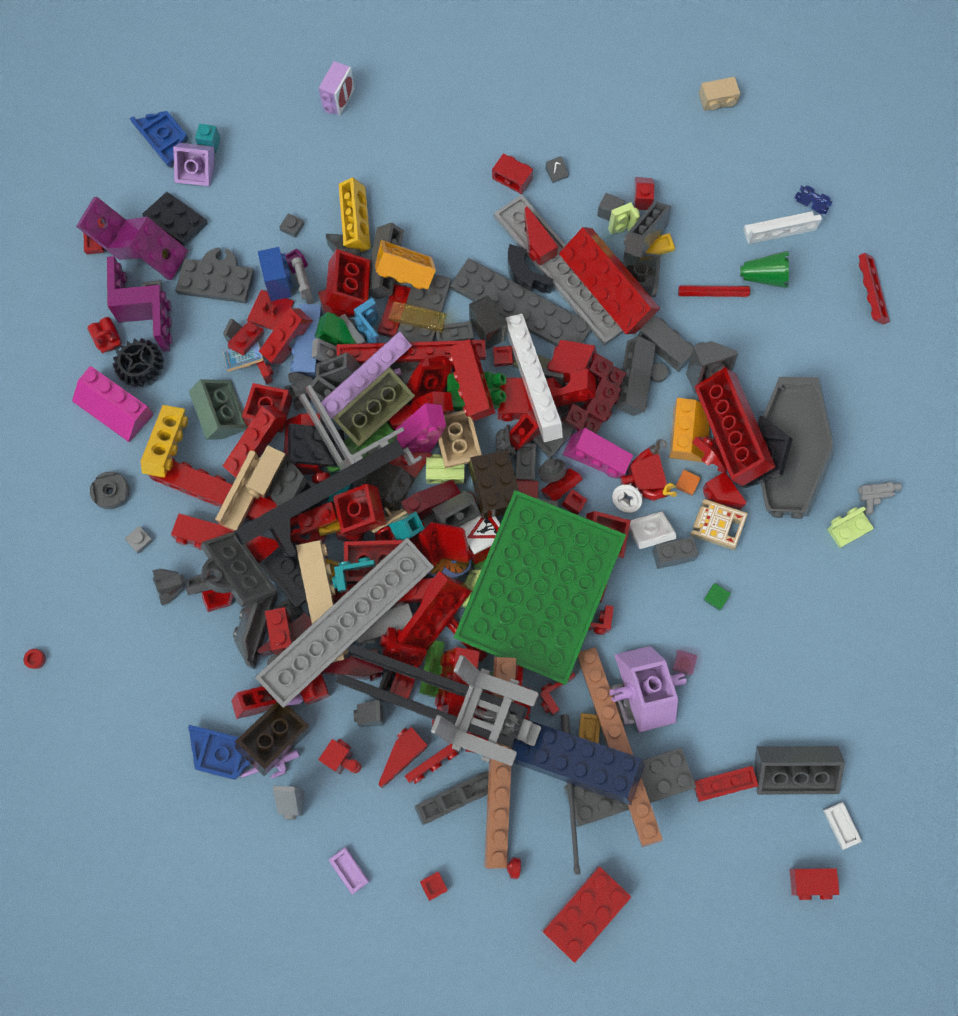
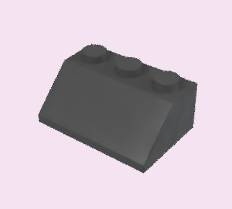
[686,341,738,393]

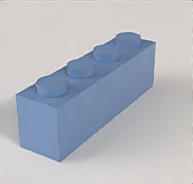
[290,304,323,380]

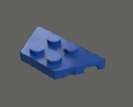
[130,111,188,168]
[188,725,251,780]

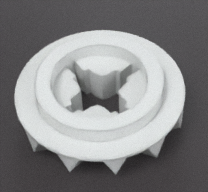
[612,483,643,513]

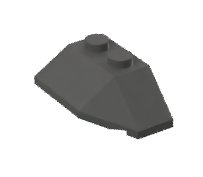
[233,592,278,669]

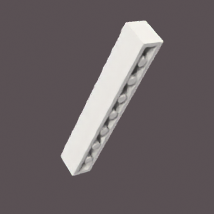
[505,314,563,442]

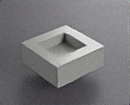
[125,526,153,553]

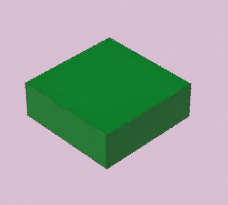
[703,583,731,611]

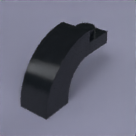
[507,244,554,294]

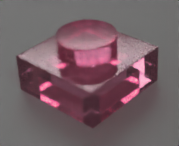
[672,650,697,676]

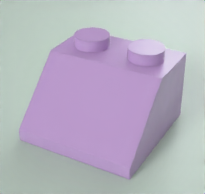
[173,143,215,186]

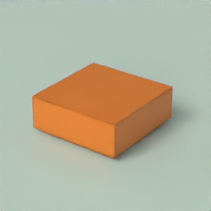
[676,470,701,496]

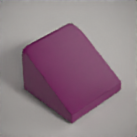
[285,249,308,274]

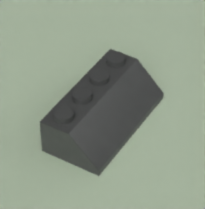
[754,746,845,795]

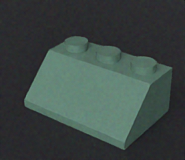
[189,379,248,440]

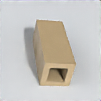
[246,445,285,499]

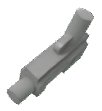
[857,482,902,515]

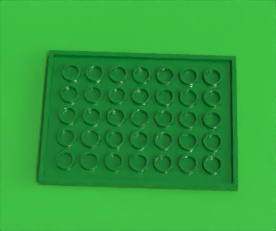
[453,490,626,685]

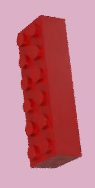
[559,227,661,335]
[694,367,776,486]

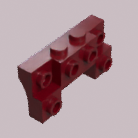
[561,354,626,434]

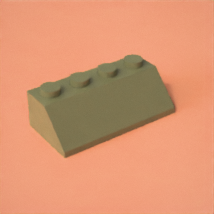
[333,367,415,447]

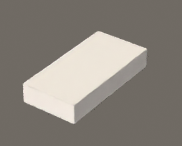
[823,802,862,850]

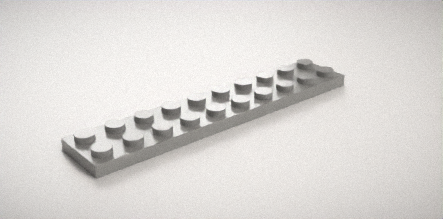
[494,195,623,346]
[255,538,434,708]

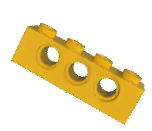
[339,177,371,254]
[140,405,188,478]

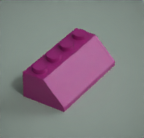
[72,366,153,443]

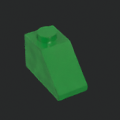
[314,312,356,347]

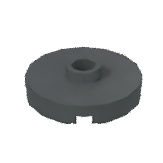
[90,472,129,509]

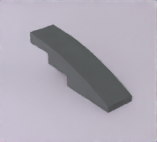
[414,771,489,825]

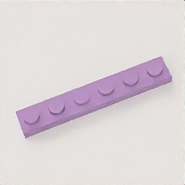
[321,332,412,419]

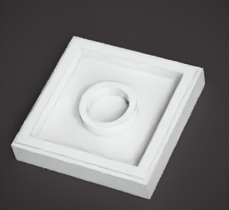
[629,511,677,549]

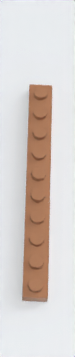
[577,647,663,847]
[484,657,516,869]

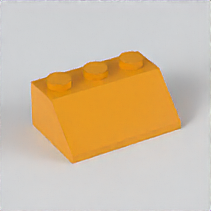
[375,240,436,289]
[669,398,710,462]

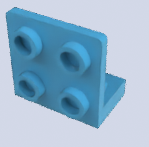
[354,298,379,343]

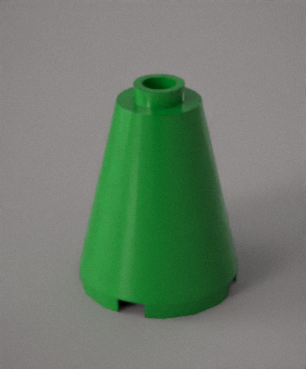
[740,251,789,288]

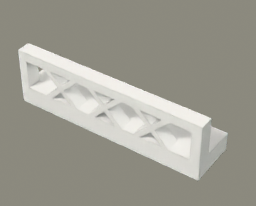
[743,211,822,244]

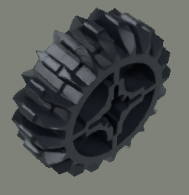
[113,338,164,388]

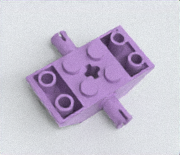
[610,646,686,733]

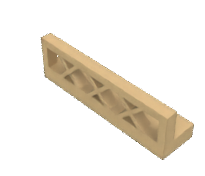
[215,450,260,531]

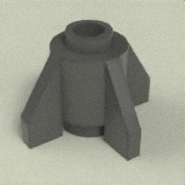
[284,372,313,410]
[152,568,186,605]

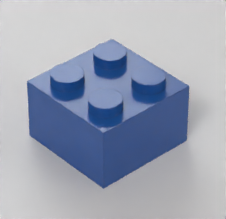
[257,247,294,301]

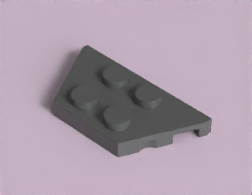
[267,455,308,506]

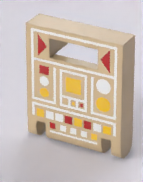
[690,499,748,551]

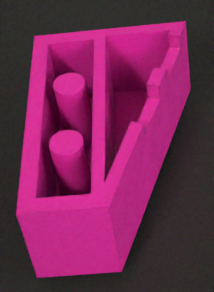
[395,403,446,452]
[562,428,633,478]

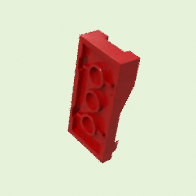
[396,571,472,650]

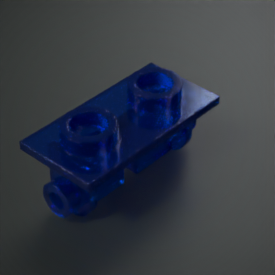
[794,185,832,215]

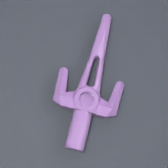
[241,749,300,779]

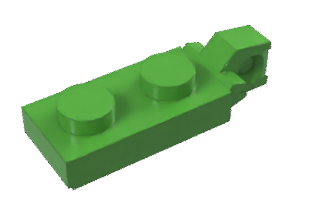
[419,641,445,698]

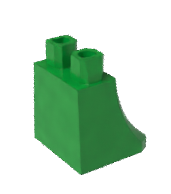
[447,371,506,412]

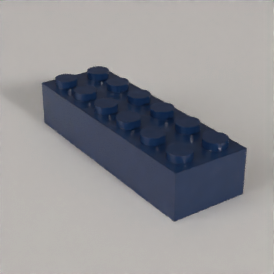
[514,719,645,805]

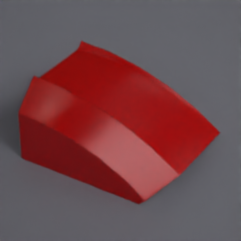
[406,356,453,400]

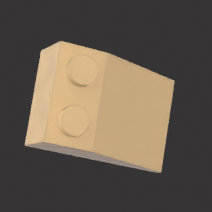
[438,410,482,468]

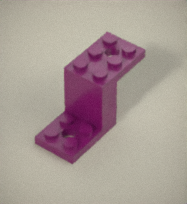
[76,197,189,280]
[107,256,173,352]

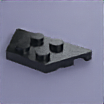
[740,415,793,488]

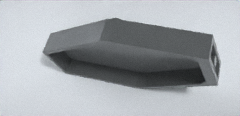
[761,377,835,519]

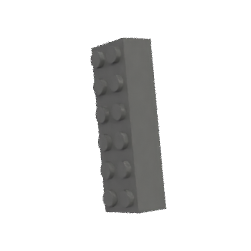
[563,747,696,828]

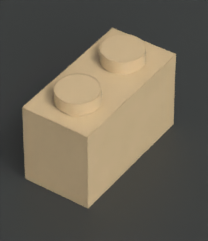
[699,77,740,111]

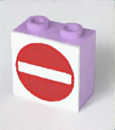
[319,61,355,116]

